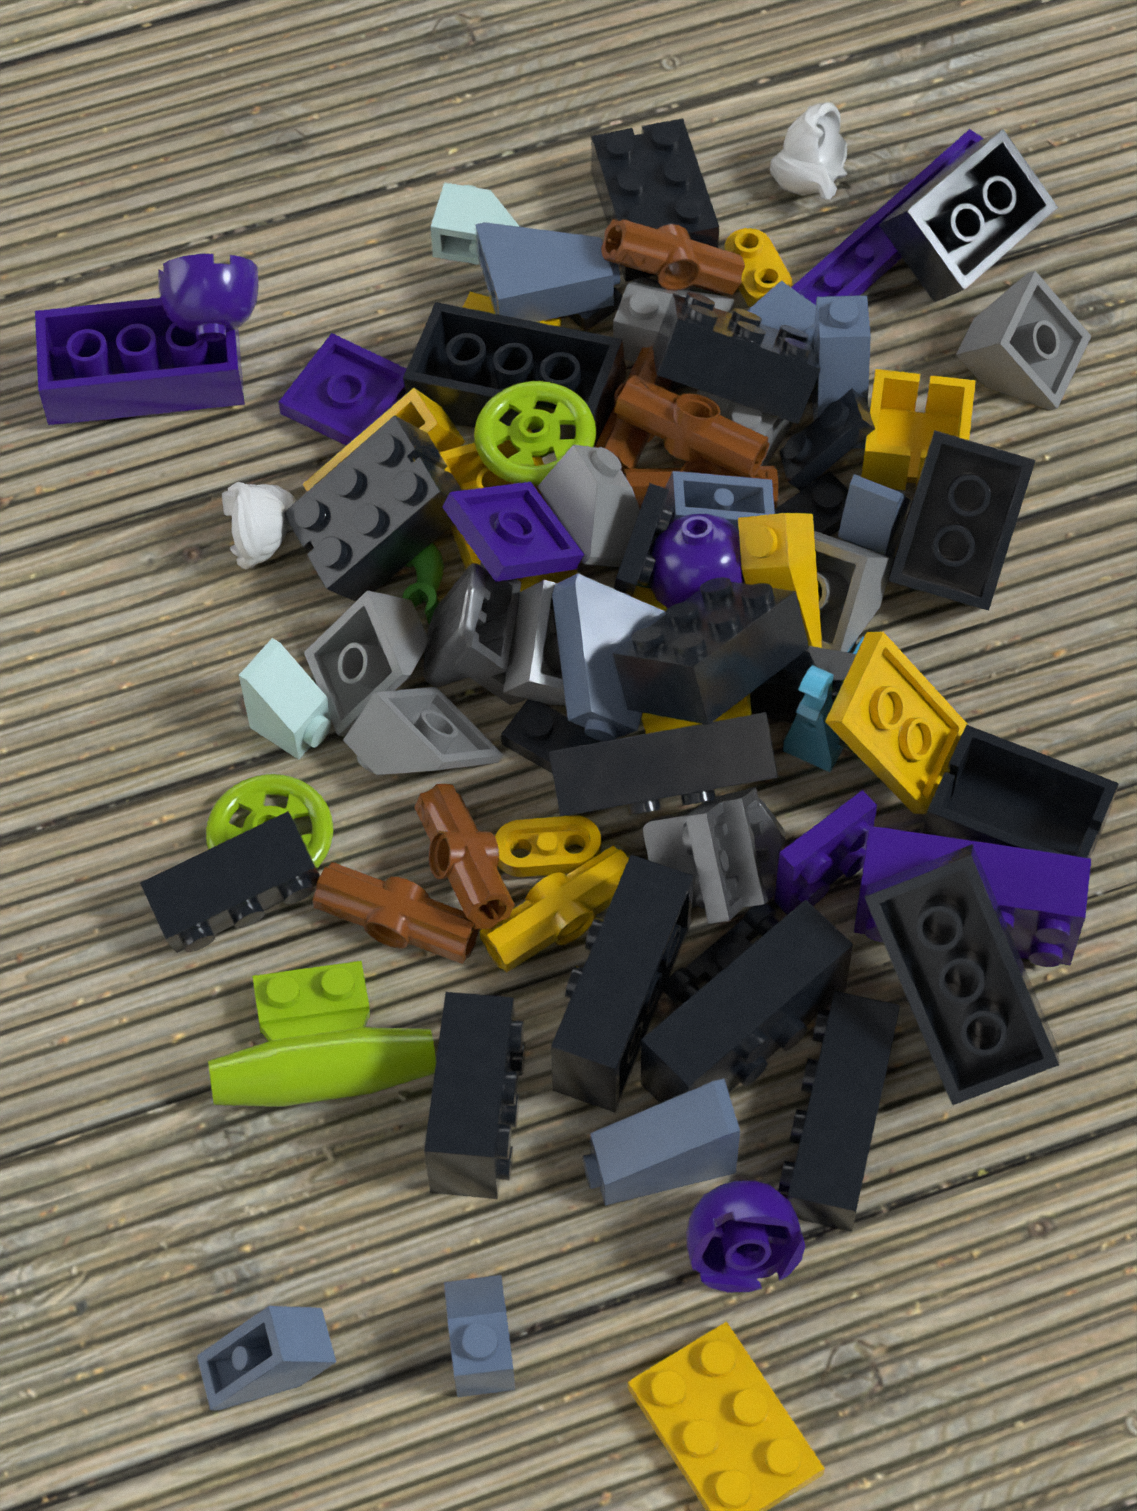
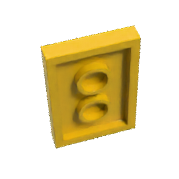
[825,632,968,814]
[628,1321,825,1511]

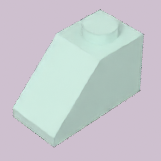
[431,183,520,265]
[239,638,331,760]

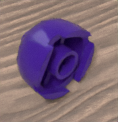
[158,254,259,341]
[649,513,746,608]
[686,1180,805,1293]

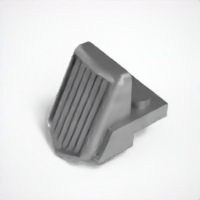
[423,562,526,705]
[643,787,785,924]

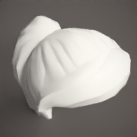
[770,102,847,199]
[222,482,297,569]

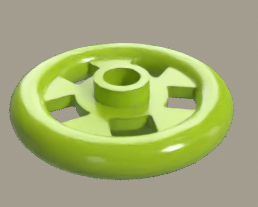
[474,381,596,486]
[206,774,333,869]

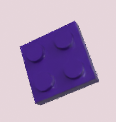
[278,333,406,446]
[442,482,584,582]
[774,790,877,915]

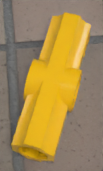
[480,845,629,973]

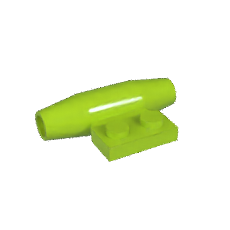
[208,961,436,1107]

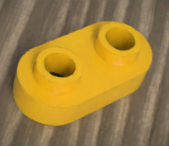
[724,228,792,308]
[495,815,601,877]

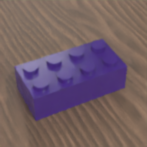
[35,298,245,425]
[853,826,1091,967]

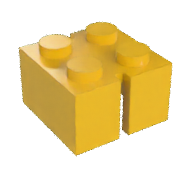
[861,369,976,490]

